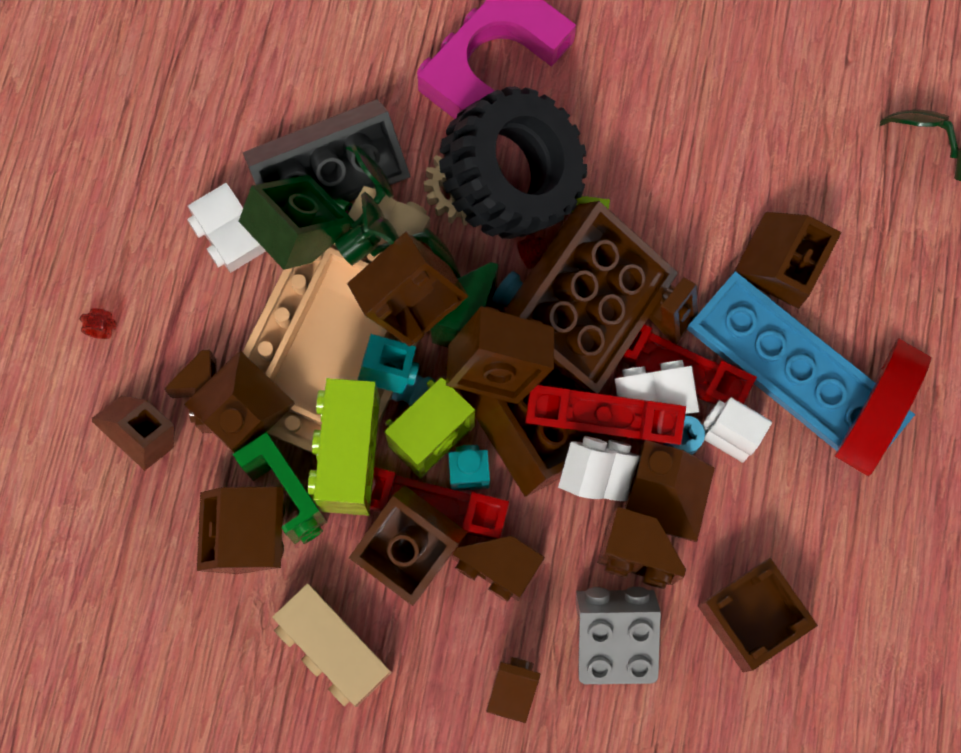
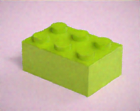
[308,378,380,516]

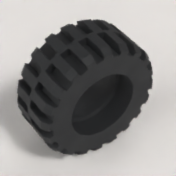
[439,86,587,239]

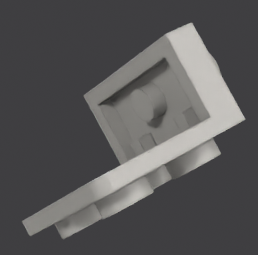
[576,587,661,684]

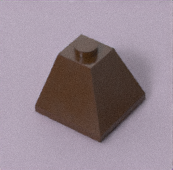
[184,350,295,453]
[625,440,715,542]

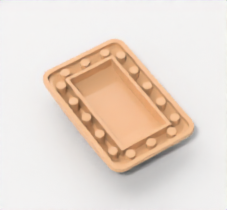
[243,228,418,456]

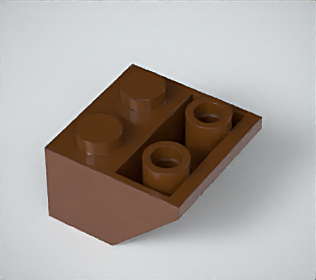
[733,212,842,309]
[197,487,285,574]
[597,507,686,589]

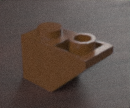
[92,396,174,471]
[452,536,545,602]
[486,657,541,723]

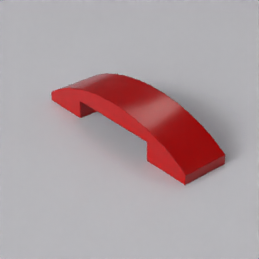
[621,324,757,405]
[835,338,932,477]
[525,385,686,445]
[370,467,509,539]

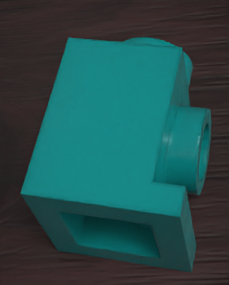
[357,334,419,394]
[448,445,490,491]

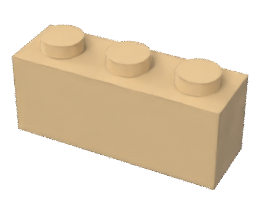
[272,583,392,707]

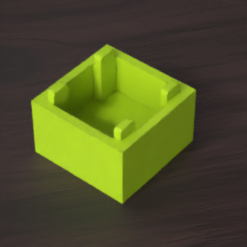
[384,377,475,479]

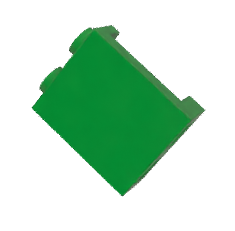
[232,432,327,544]

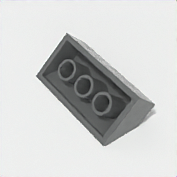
[242,99,411,202]

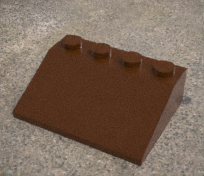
[503,201,678,394]
[446,367,628,497]

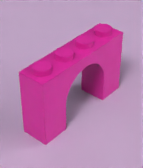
[417,0,576,119]

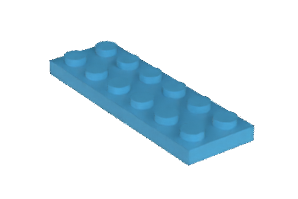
[687,271,915,451]

